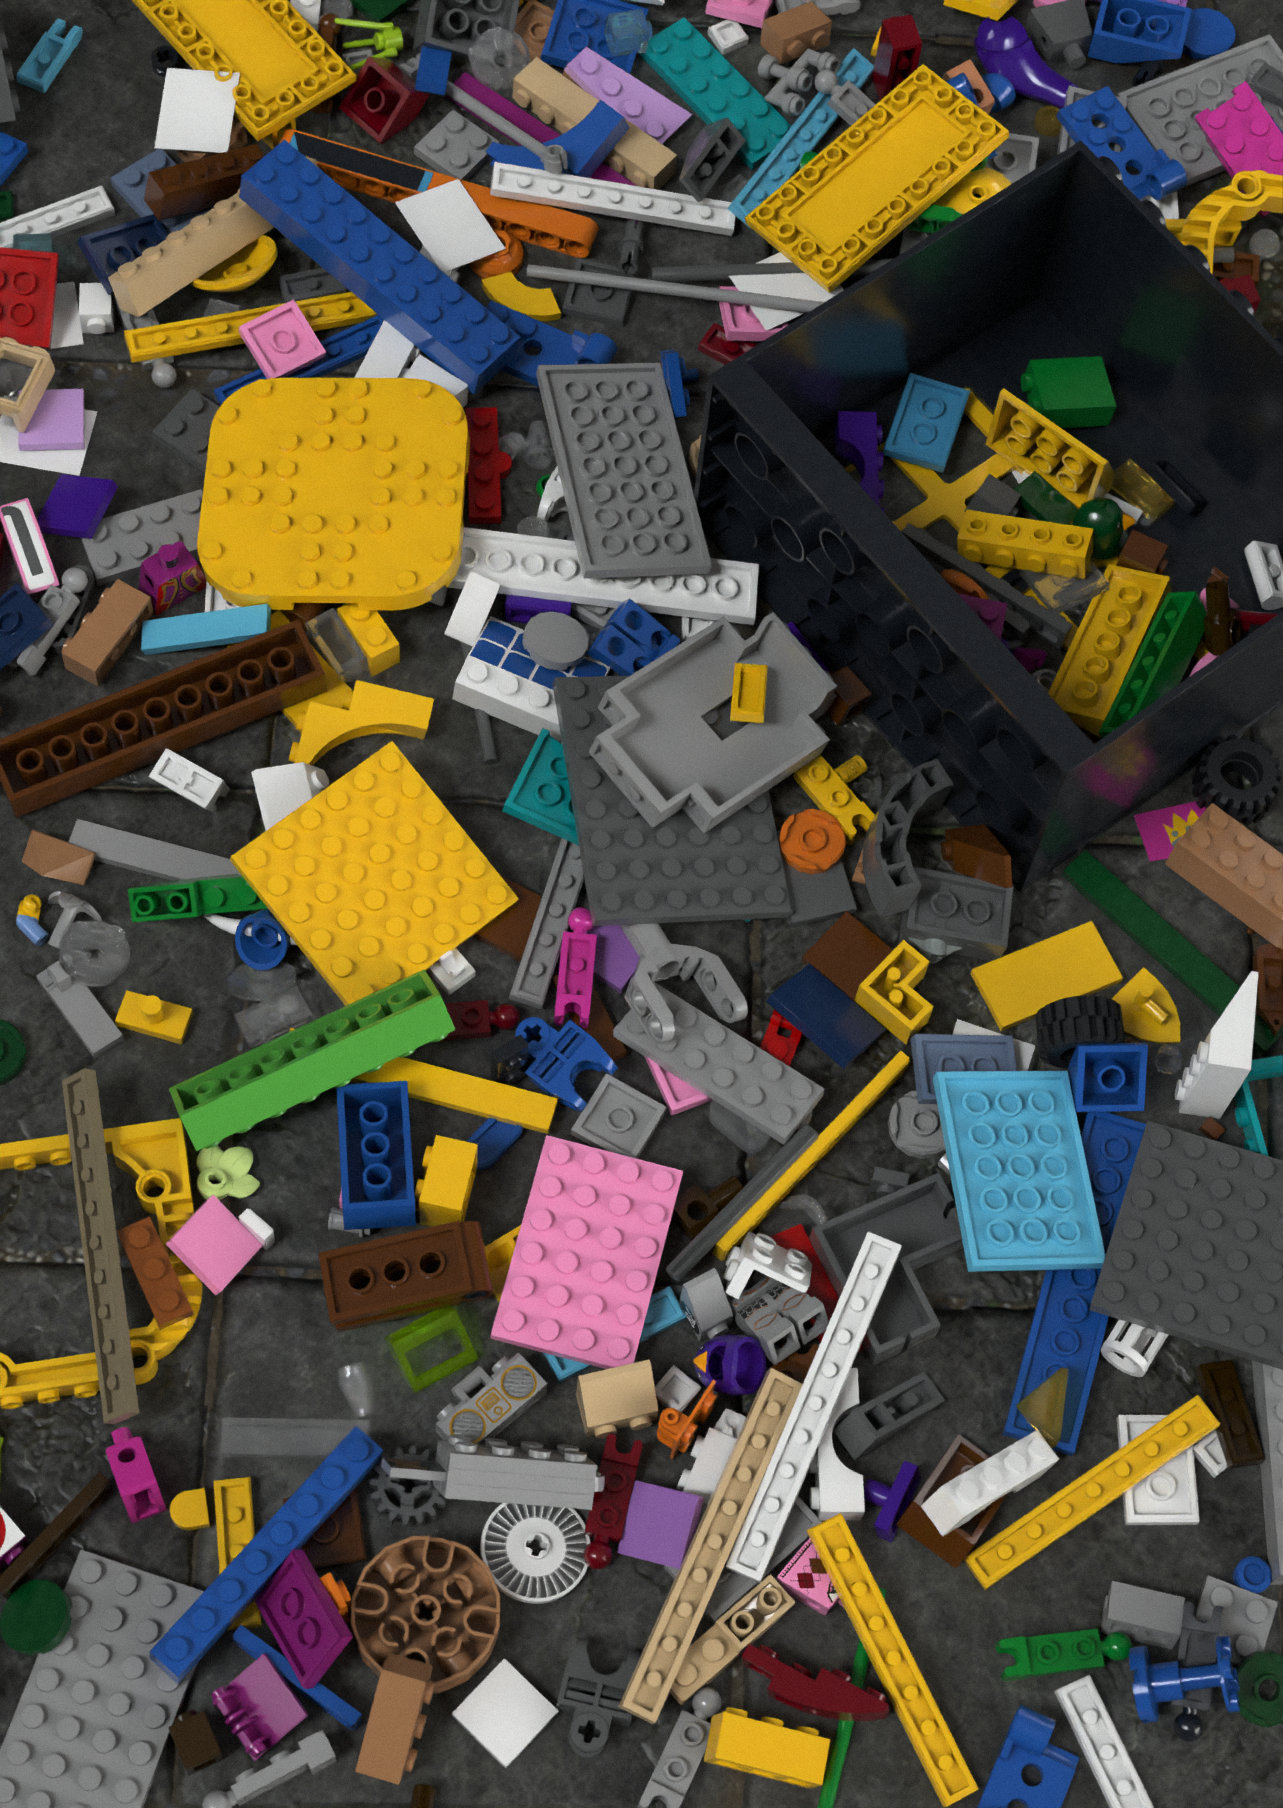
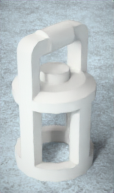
[1100,1319,1168,1377]

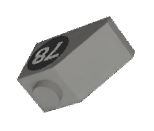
[679,1268,733,1342]

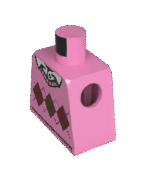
[776,1538,845,1616]

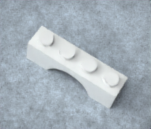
[808,1368,865,1521]
[921,1430,1059,1536]

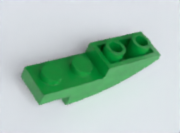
[128,873,268,922]

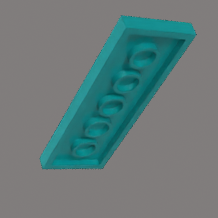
[638,17,791,170]

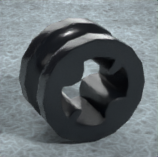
[151,46,179,77]

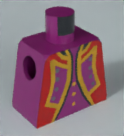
[138,541,207,616]

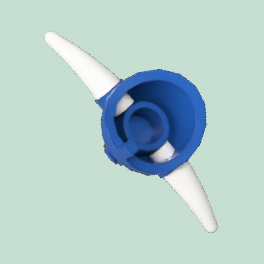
[204,909,297,970]

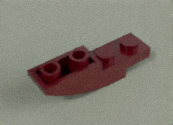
[742,1644,889,1721]

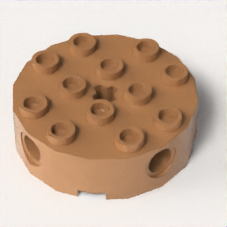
[351,1536,500,1693]

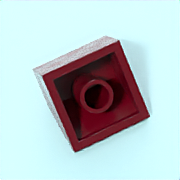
[339,56,430,144]

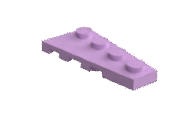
[564,47,692,144]

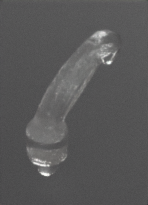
[780,1194,828,1225]

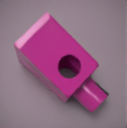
[105,1427,167,1524]

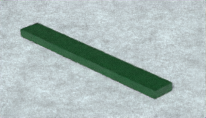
[1061,850,1283,1055]

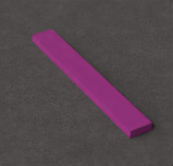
[446,72,640,224]

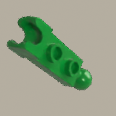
[995,1629,1133,1681]

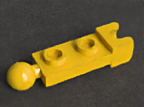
[793,755,875,846]

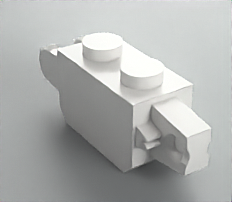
[676,1409,746,1530]

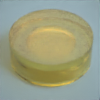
[1034,106,1061,137]

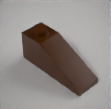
[941,824,1012,888]

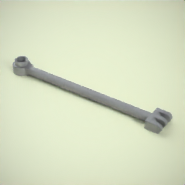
[398,52,568,173]

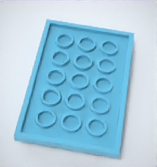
[933,1071,1106,1272]

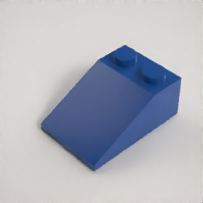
[1087,0,1192,63]

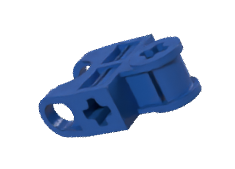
[516,1017,618,1112]

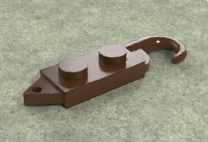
[1247,926,1283,1035]

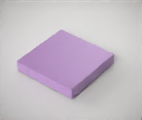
[18,389,85,451]

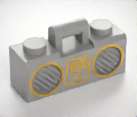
[436,1353,547,1444]

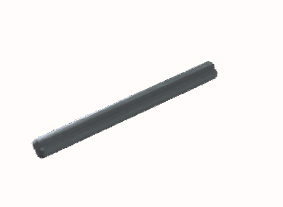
[666,1124,818,1282]

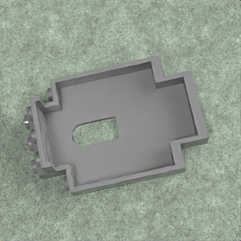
[589,612,837,833]

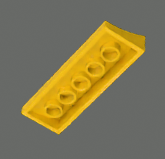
[1048,564,1171,739]

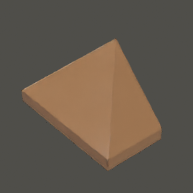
[22,829,96,885]

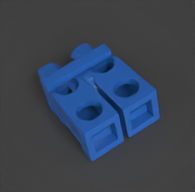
[586,598,681,676]

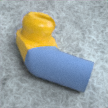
[16,894,49,946]

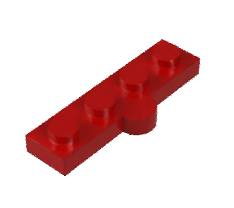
[465,407,512,524]

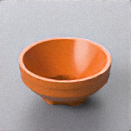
[469,229,524,279]

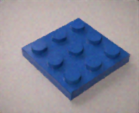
[540,0,648,74]

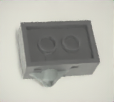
[898,867,1013,963]

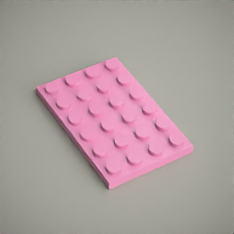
[490,1135,683,1369]

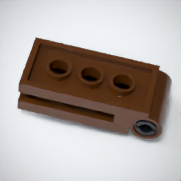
[318,1221,494,1332]

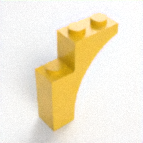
[288,680,434,766]

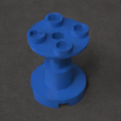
[1129,1636,1240,1723]

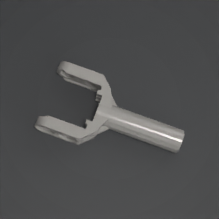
[620,923,748,1044]

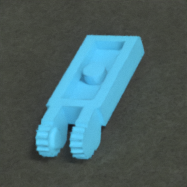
[16,18,83,94]

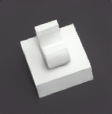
[427,948,476,996]

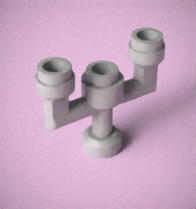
[758,49,840,116]

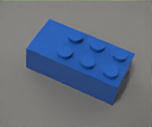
[337,1081,416,1230]

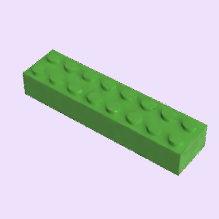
[169,969,456,1151]

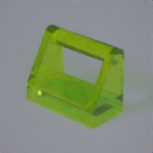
[384,1307,478,1393]

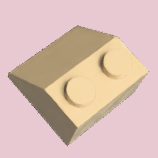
[576,1359,658,1439]

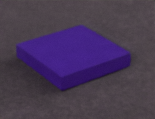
[37,474,118,539]

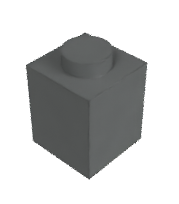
[964,474,1021,517]

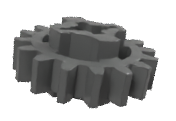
[369,1445,446,1528]

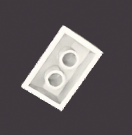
[251,762,329,831]

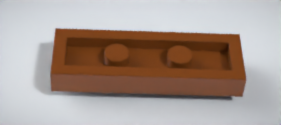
[116,1216,194,1330]

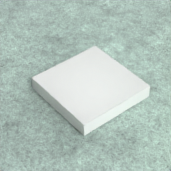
[452,1658,559,1769]

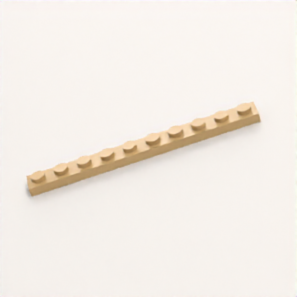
[618,1368,803,1724]

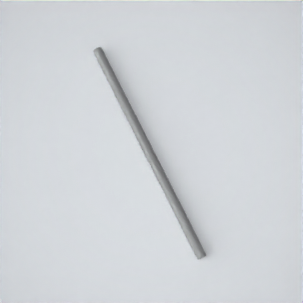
[527,264,824,313]

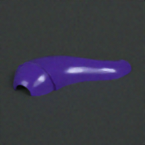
[973,17,1079,110]

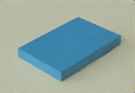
[883,373,970,473]

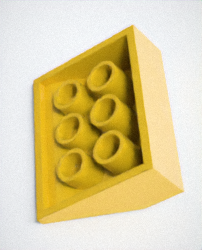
[985,388,1115,509]

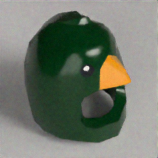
[1072,497,1136,560]

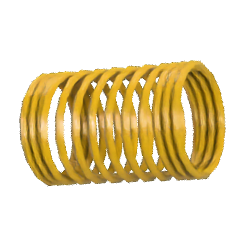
[834,755,867,784]

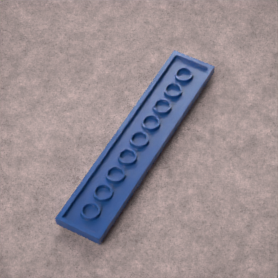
[1002,1112,1146,1456]

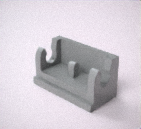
[1100,1581,1185,1649]

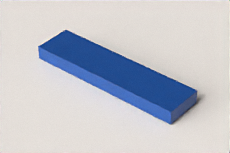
[232,1625,363,1731]

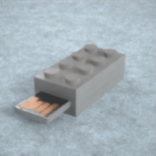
[381,1435,605,1510]

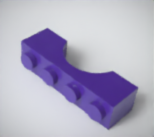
[835,411,885,513]

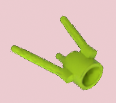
[334,18,403,71]

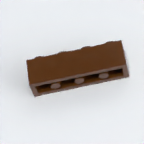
[144,144,265,221]

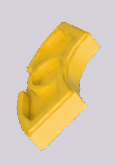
[482,272,561,322]

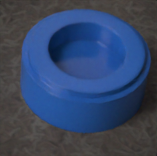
[1233,1556,1272,1594]

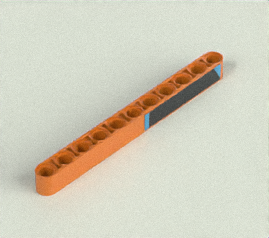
[279,129,599,258]

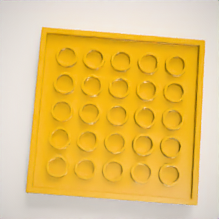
[230,741,519,1006]

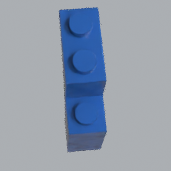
[485,99,630,178]

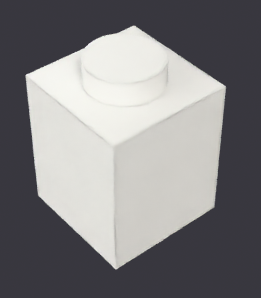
[79,283,115,334]

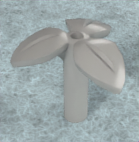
[48,891,102,949]

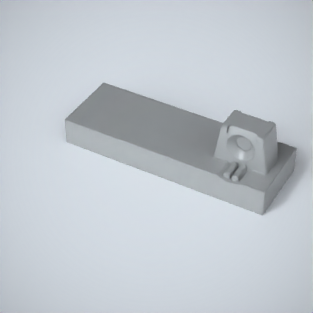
[36,957,124,1059]

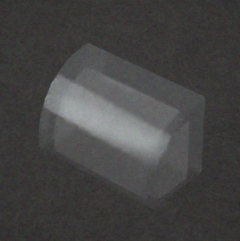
[305,608,370,682]

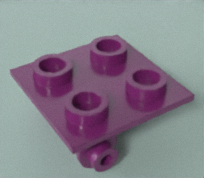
[211,1653,308,1761]

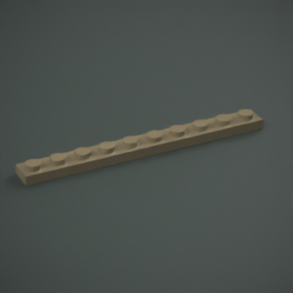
[62,1068,139,1424]

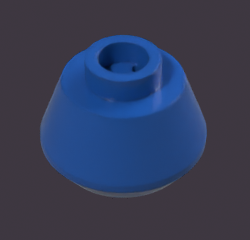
[982,73,1015,113]

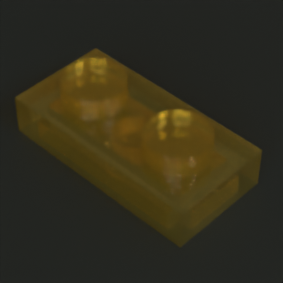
[1111,458,1175,523]

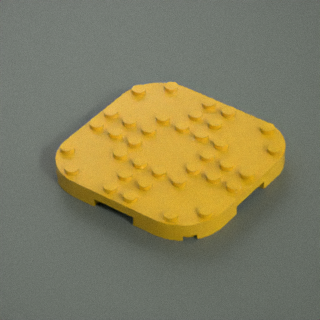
[197,378,470,610]

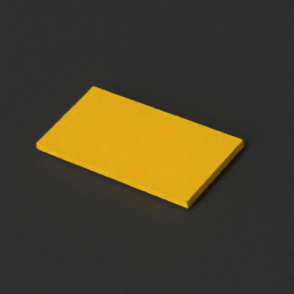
[132,0,356,141]
[744,64,1009,294]

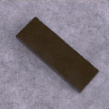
[1195,1360,1266,1469]

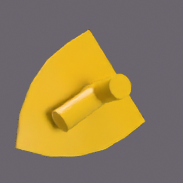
[1112,967,1180,1044]

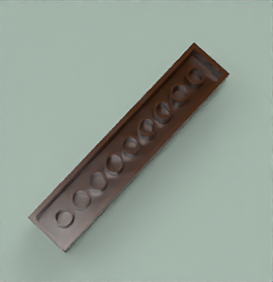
[0,619,327,818]

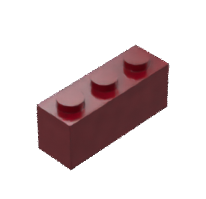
[872,14,922,100]

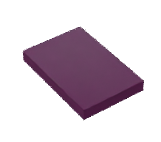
[255,1549,353,1689]

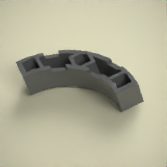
[862,759,954,918]

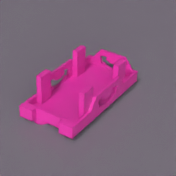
[1194,81,1283,218]

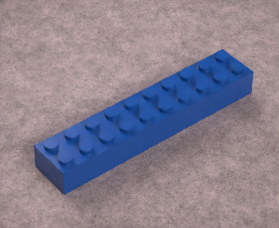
[239,139,520,395]

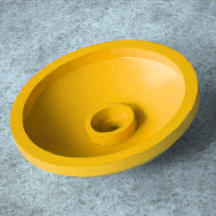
[932,167,1012,215]
[191,235,278,293]

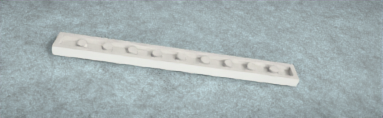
[726,1232,901,1583]

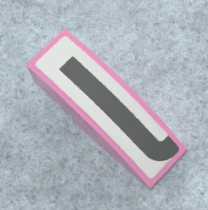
[0,498,60,598]

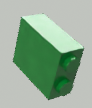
[1021,356,1116,428]

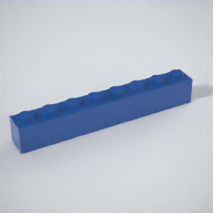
[149,1426,384,1684]

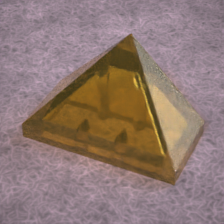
[1016,1367,1068,1448]

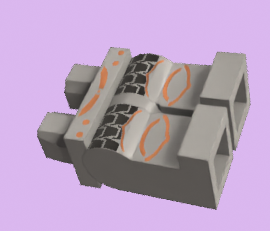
[726,1271,829,1365]

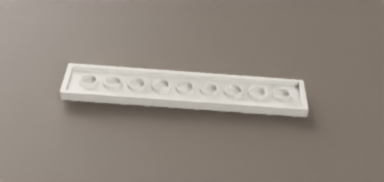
[443,527,759,625]

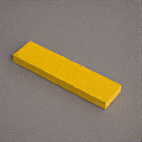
[214,1477,262,1630]

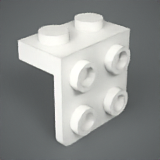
[723,1231,812,1299]

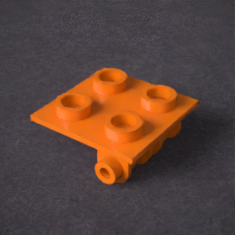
[656,1380,717,1460]

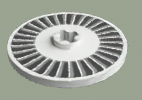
[480,1503,590,1604]

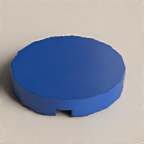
[1182,8,1236,60]

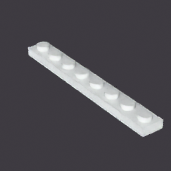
[490,162,735,236]

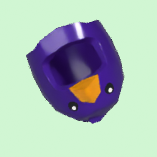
[693,1334,766,1396]

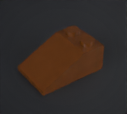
[896,1434,1007,1569]

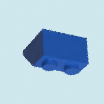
[1068,1043,1148,1112]

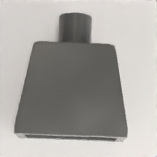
[1025,0,1092,69]

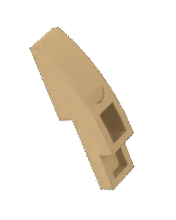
[669,1574,796,1706]

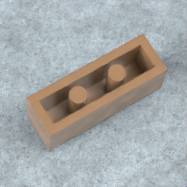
[62,579,154,687]
[355,1653,436,1785]

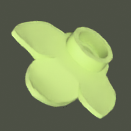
[196,1145,260,1201]

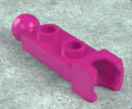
[554,907,597,1029]

